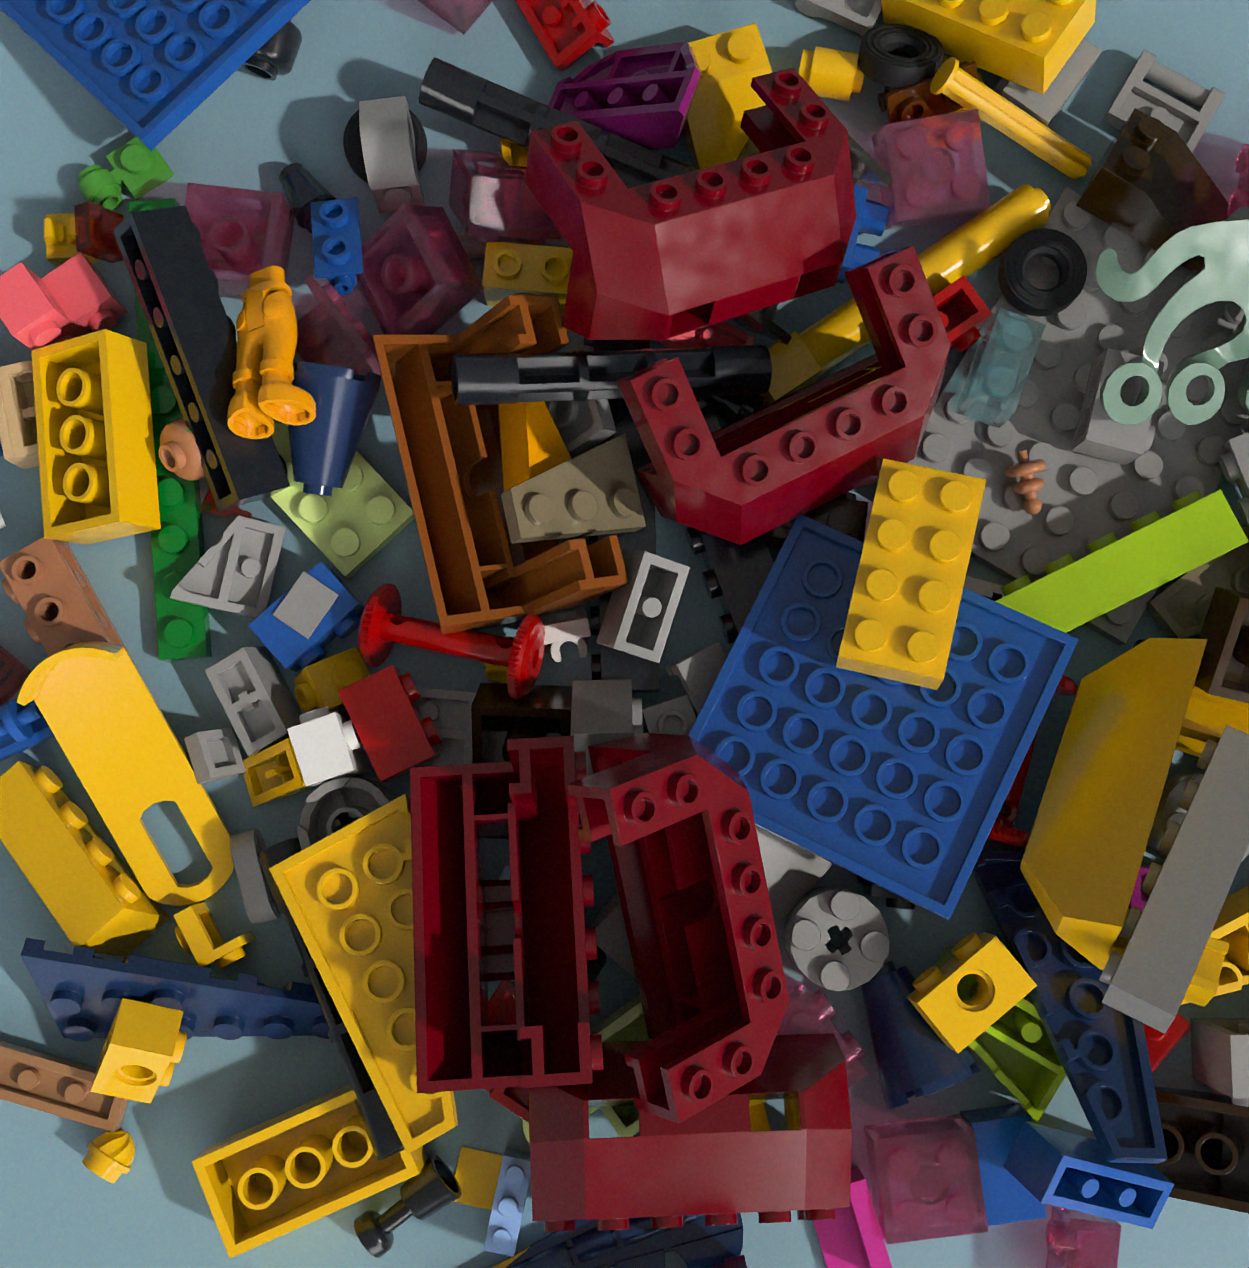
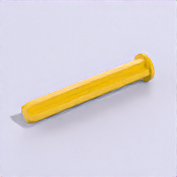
[930,57,1092,180]

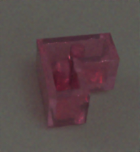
[448,149,561,245]

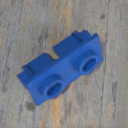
[310,197,364,295]

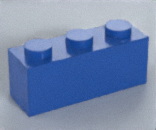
[1003,1121,1174,1229]

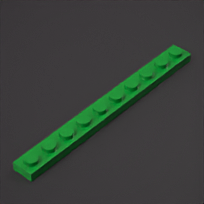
[129,198,212,662]

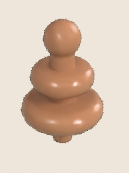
[1005,449,1046,515]

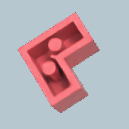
[0,252,128,350]

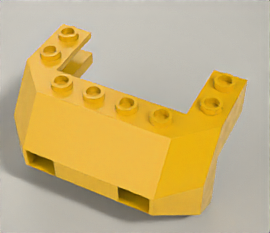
[1020,638,1249,1007]

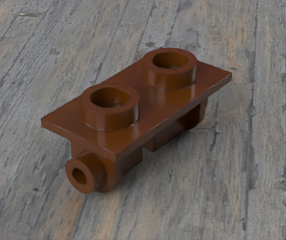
[877,60,977,135]

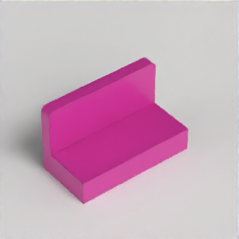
[813,1165,892,1268]

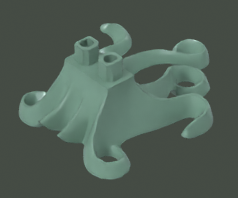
[1095,206,1249,425]

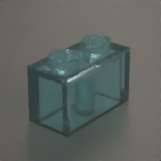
[955,308,1046,428]

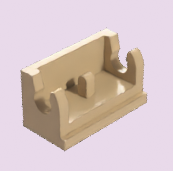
[0,361,39,470]

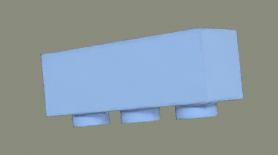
[483,1148,531,1257]

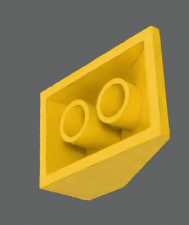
[682,23,772,170]

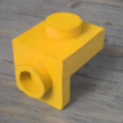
[294,647,370,712]
[173,902,256,969]

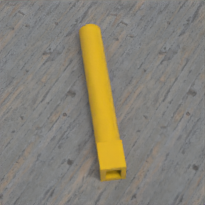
[760,184,1051,406]

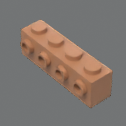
[0,537,142,677]

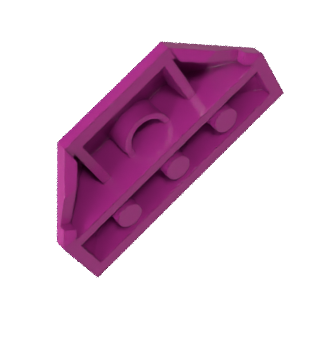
[548,42,701,149]

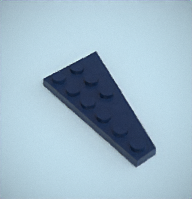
[972,850,1168,1164]
[20,938,330,1042]

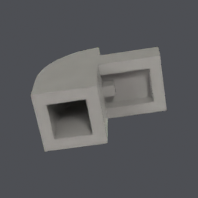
[359,96,425,214]

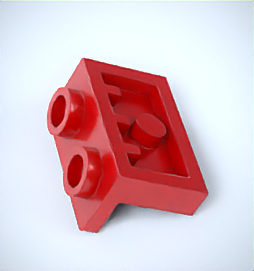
[515,0,615,71]

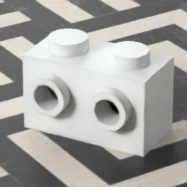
[287,707,372,786]

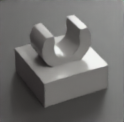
[183,727,246,785]

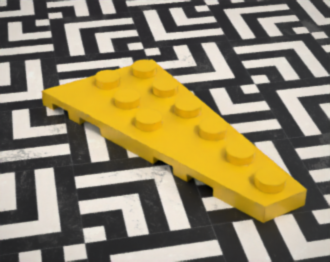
[269,793,458,1154]

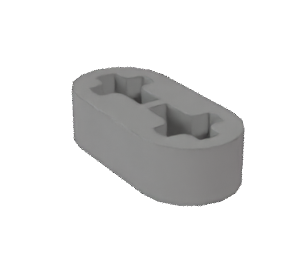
[230,828,281,925]

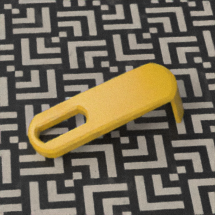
[17,641,234,906]

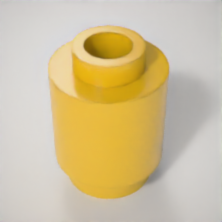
[799,46,864,102]

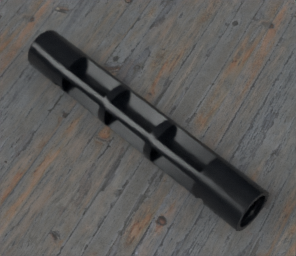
[419,57,698,189]
[451,345,772,406]
[258,837,405,1161]

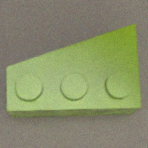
[935,944,1066,1123]

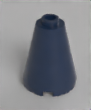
[288,361,381,496]
[861,960,981,1109]

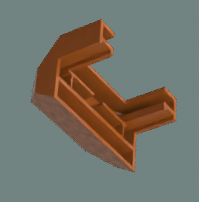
[373,295,629,635]

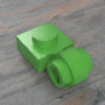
[77,137,174,213]

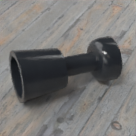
[354,1155,462,1258]

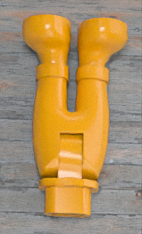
[227,266,316,439]

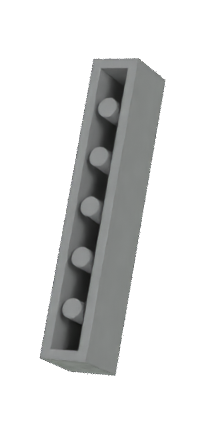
[1099,725,1249,1034]

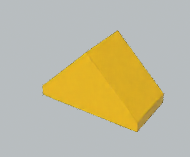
[242,738,317,807]

